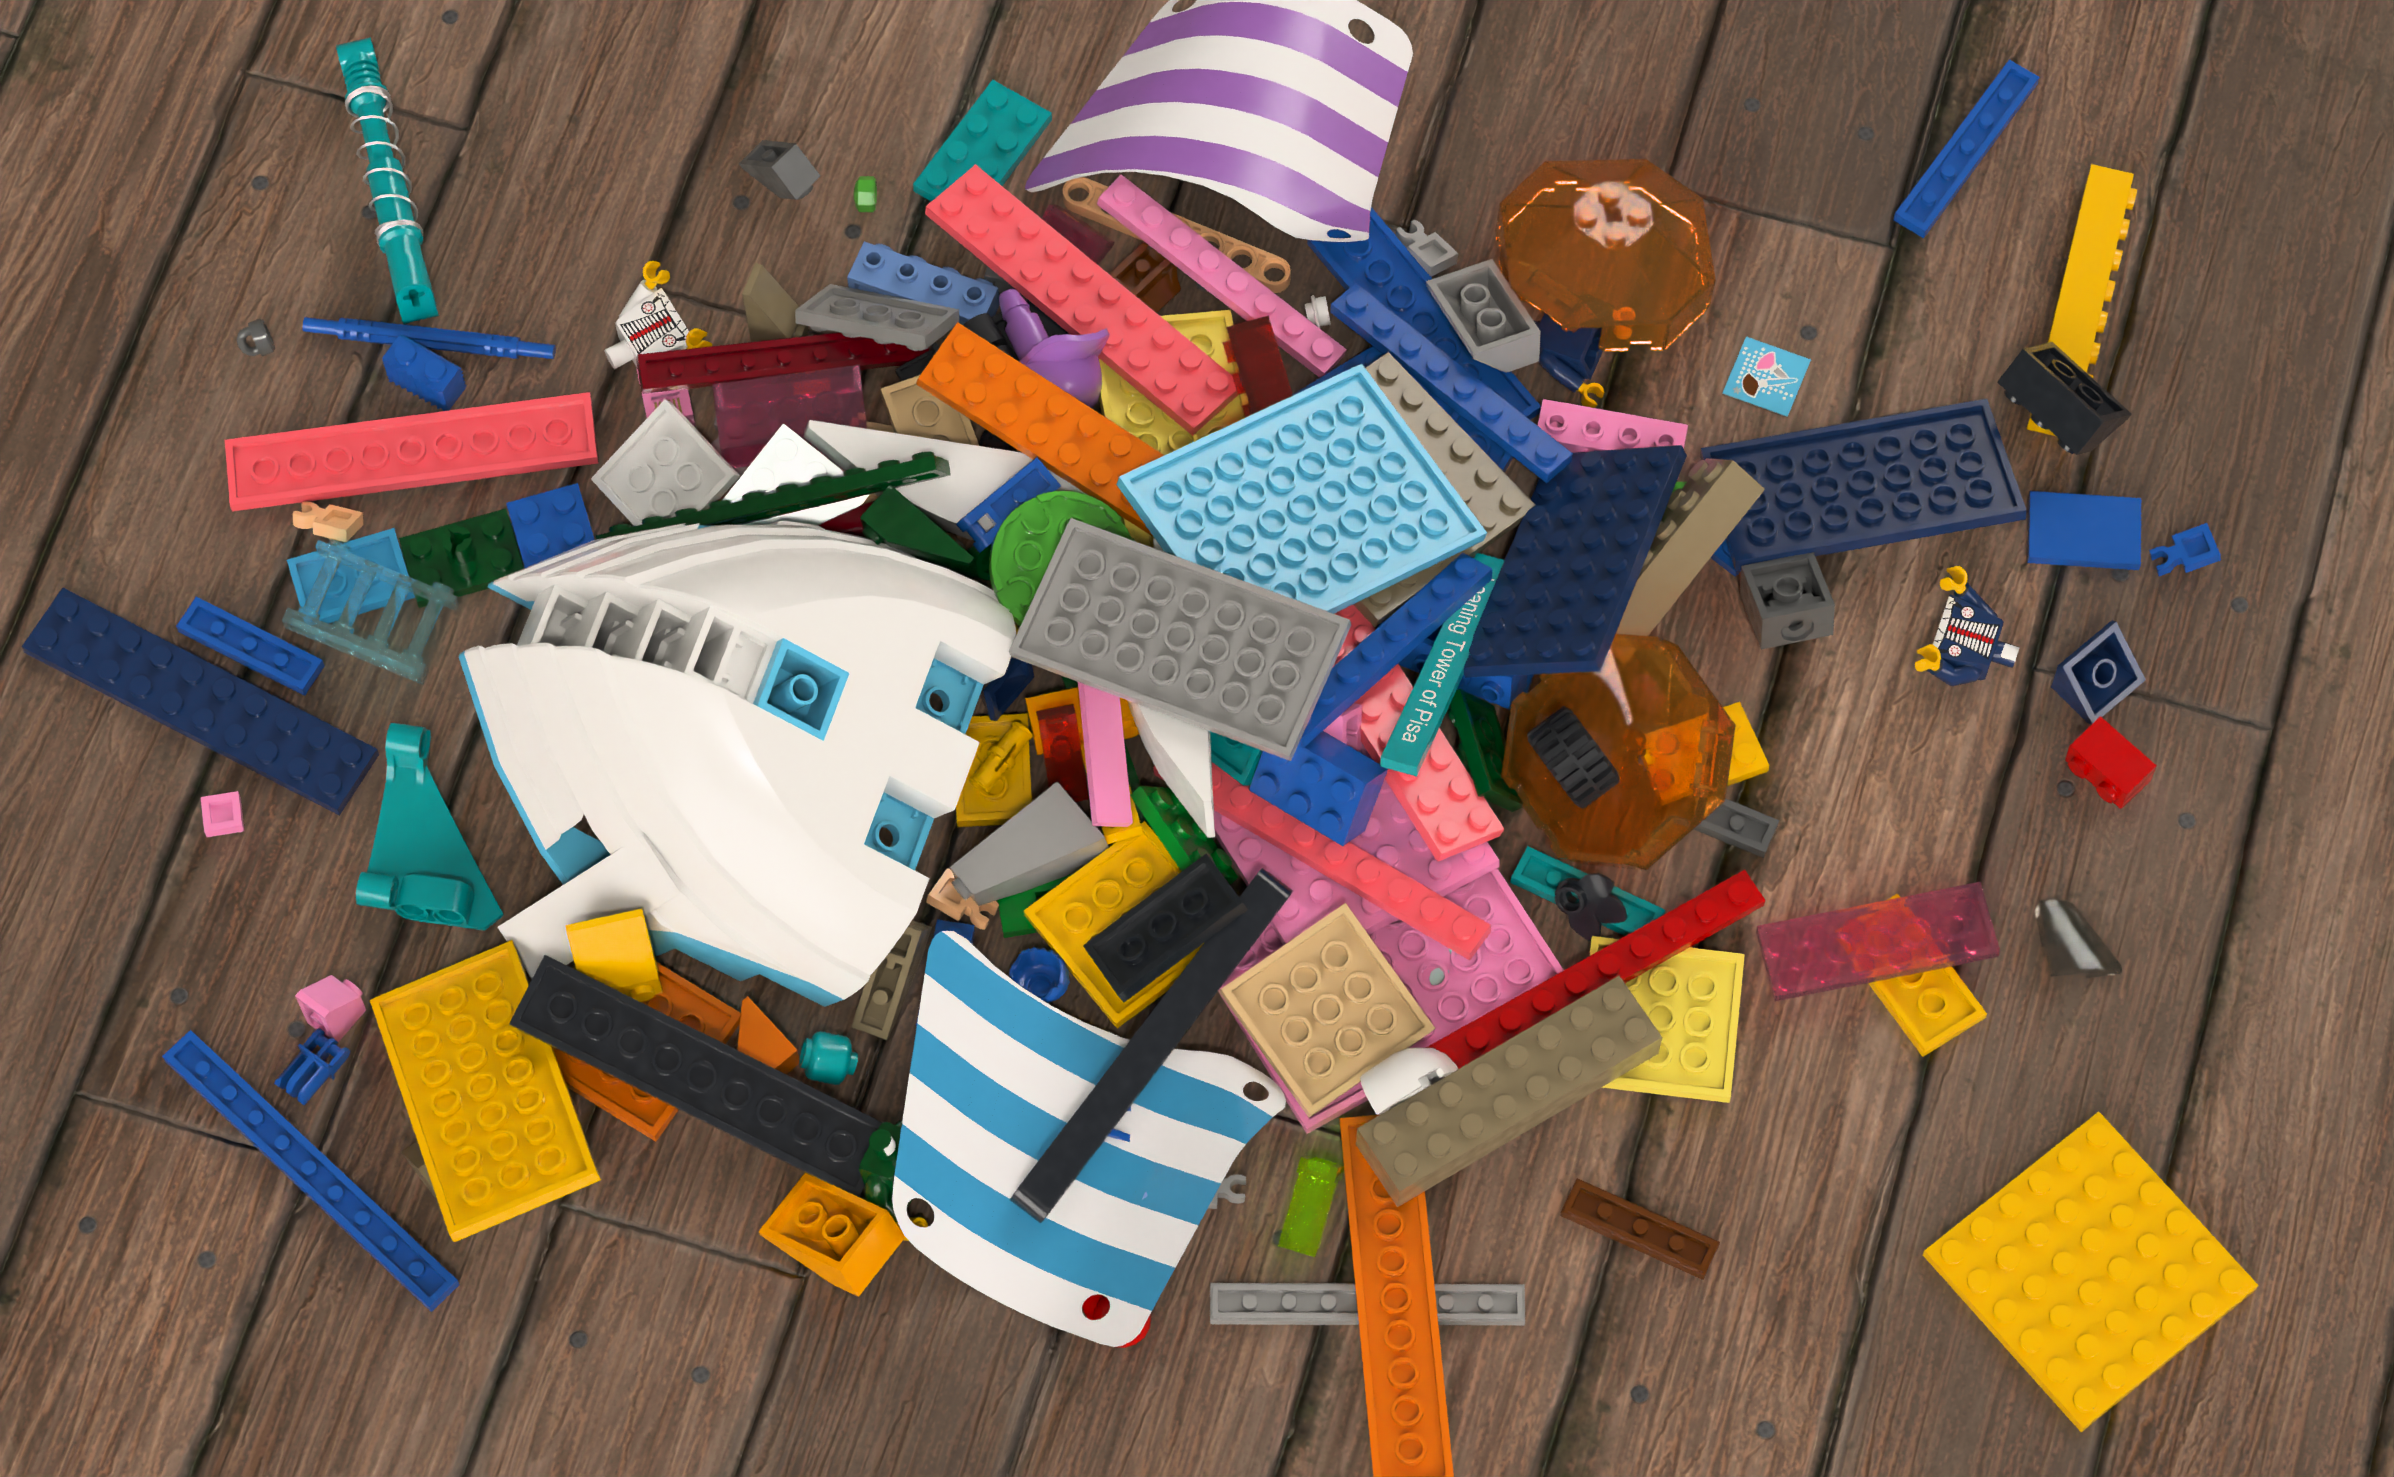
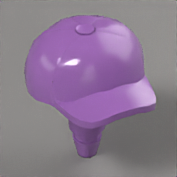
[998,288,1110,408]

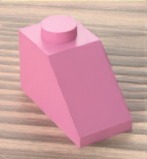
[295,975,366,1042]

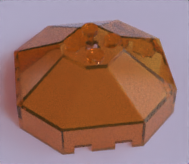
[1495,159,1716,351]
[1502,634,1736,870]

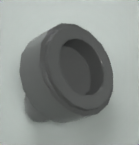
[236,318,275,356]

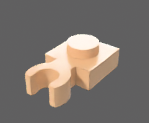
[293,502,363,543]
[926,868,999,930]

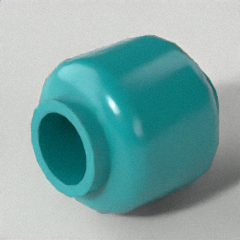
[799,1031,858,1085]

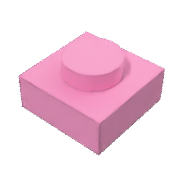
[201,791,244,837]

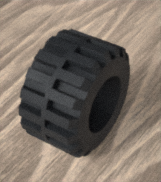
[1527,706,1620,809]

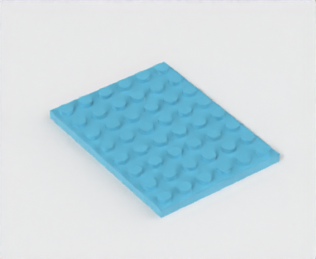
[1116,364,1487,614]

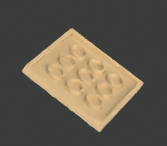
[1219,903,1436,1118]

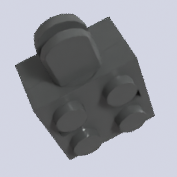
[1740,552,1835,650]

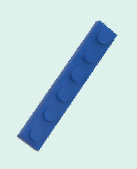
[1893,60,2040,238]

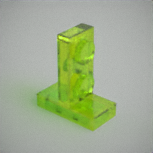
[1278,1155,1344,1257]

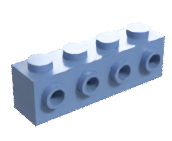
[847,241,1000,330]

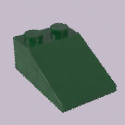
[860,484,978,579]

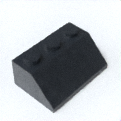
[1997,342,2132,455]

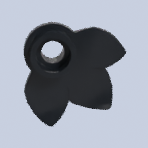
[1555,873,1627,941]

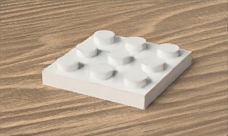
[591,399,741,526]

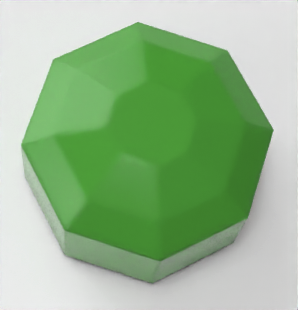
[854,176,877,212]

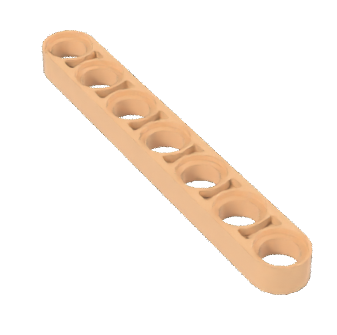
[1063,177,1291,293]

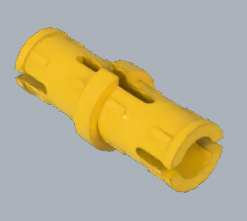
[969,722,1033,794]

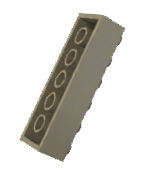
[1605,458,1765,663]

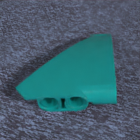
[356,723,504,931]

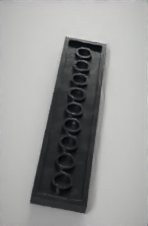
[509,955,882,1197]

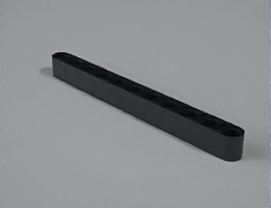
[1010,868,1293,1223]

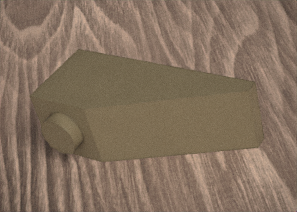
[742,263,808,342]
[851,920,932,1040]

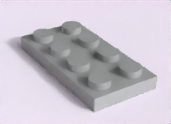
[795,284,959,351]

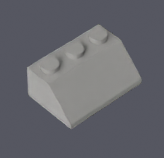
[1426,259,1541,373]

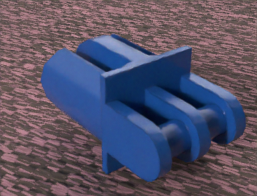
[274,1028,350,1106]

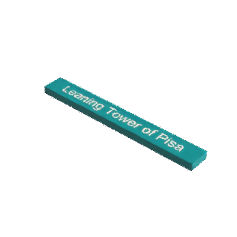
[1380,553,1505,776]

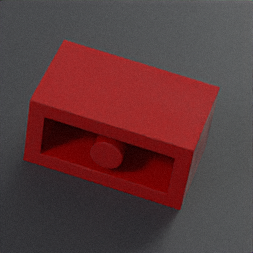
[2065,716,2157,809]

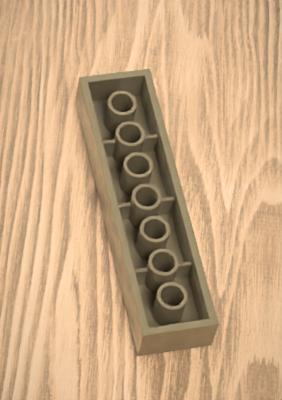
[1356,976,1662,1207]

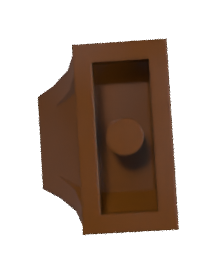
[1110,242,1181,313]

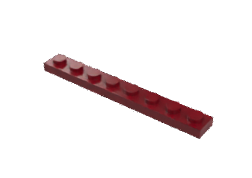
[636,333,929,394]

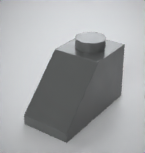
[739,140,820,200]

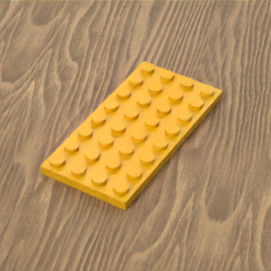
[370,940,601,1242]

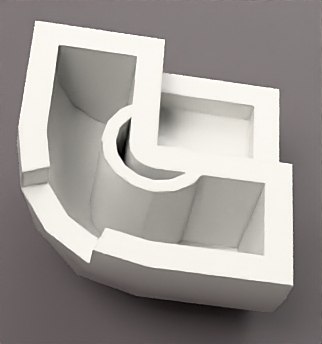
[1360,1048,1458,1115]

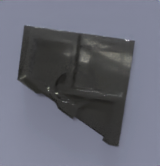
[2035,900,2122,978]

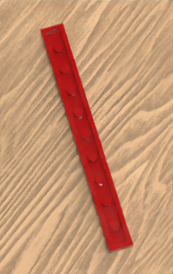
[1425,870,1765,1069]

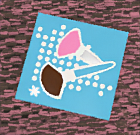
[1722,337,1811,417]

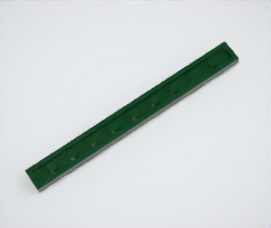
[596,452,951,540]

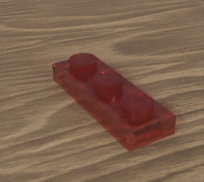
[1036,704,1089,802]

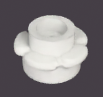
[1305,295,1331,329]

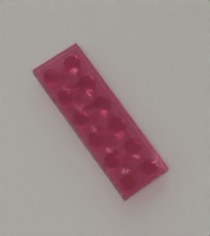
[1756,882,2000,1001]

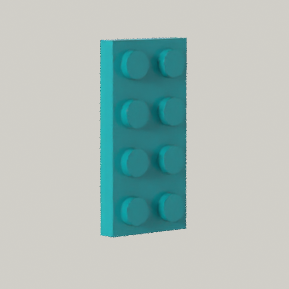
[913,79,1052,201]

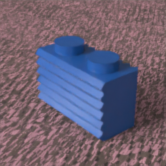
[382,334,466,411]

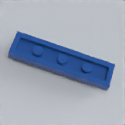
[176,597,325,696]

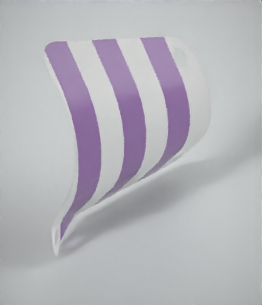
[1025,0,1413,242]

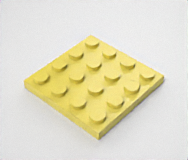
[1589,936,1745,1103]

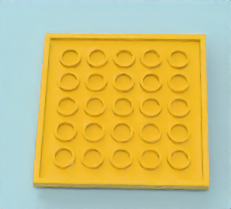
[1923,1112,2258,1432]

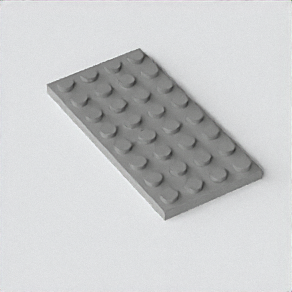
[1009,518,1351,761]

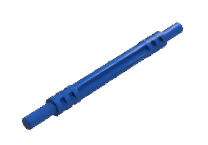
[302,317,556,359]

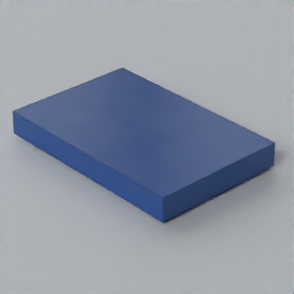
[2027,491,2141,570]

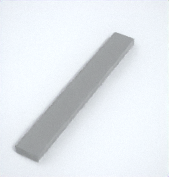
[1210,1283,1525,1326]

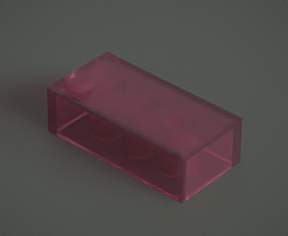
[713,365,868,468]

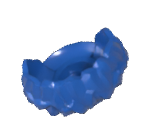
[1009,947,1070,1003]

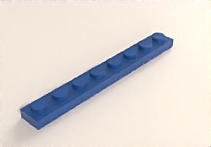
[1330,283,1573,483]
[1298,553,1492,748]

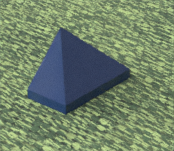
[980,657,1035,721]

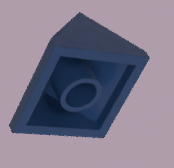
[2051,620,2146,725]

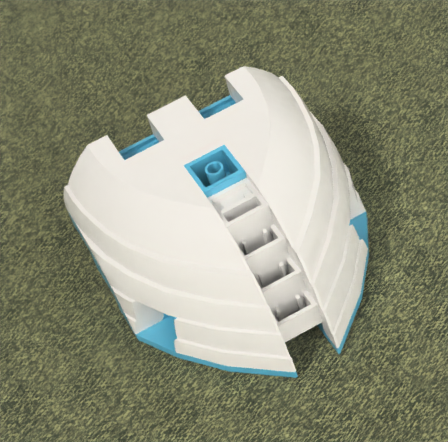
[459,521,1016,1007]

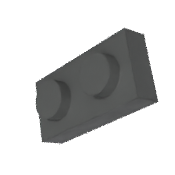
[1694,792,1779,858]

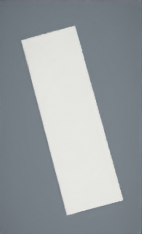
[498,835,681,978]

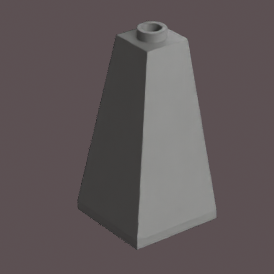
[950,782,1109,906]

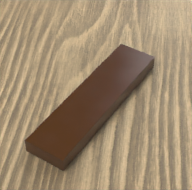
[1560,1178,1720,1280]

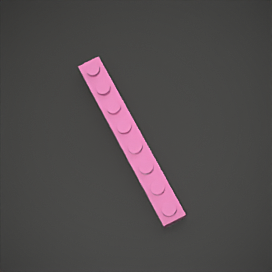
[1097,174,1347,378]

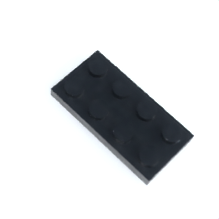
[1083,853,1248,1002]

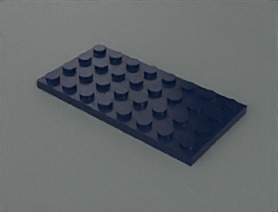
[1700,399,2027,570]
[1464,445,1687,678]

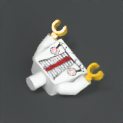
[604,261,712,369]

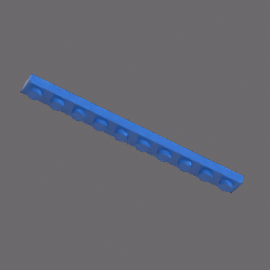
[162,1030,460,1312]

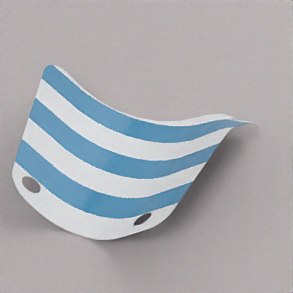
[892,931,1286,1347]

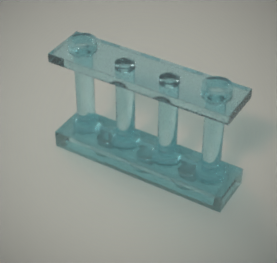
[282,539,459,685]

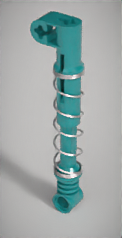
[336,37,439,324]

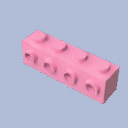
[1538,399,1688,480]

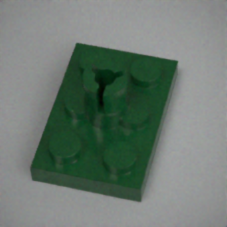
[399,508,524,608]
[1448,689,1525,812]

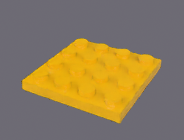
[1024,821,1204,1029]

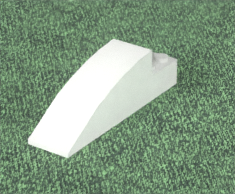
[804,420,1087,541]
[1127,538,1215,838]

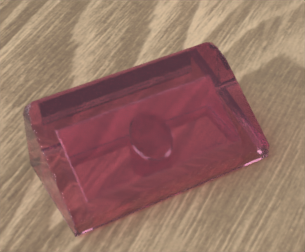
[1041,204,1115,265]

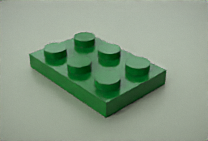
[1130,786,1238,885]

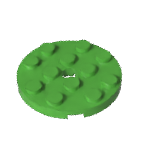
[989,491,1135,626]

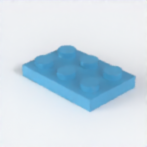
[287,528,415,630]

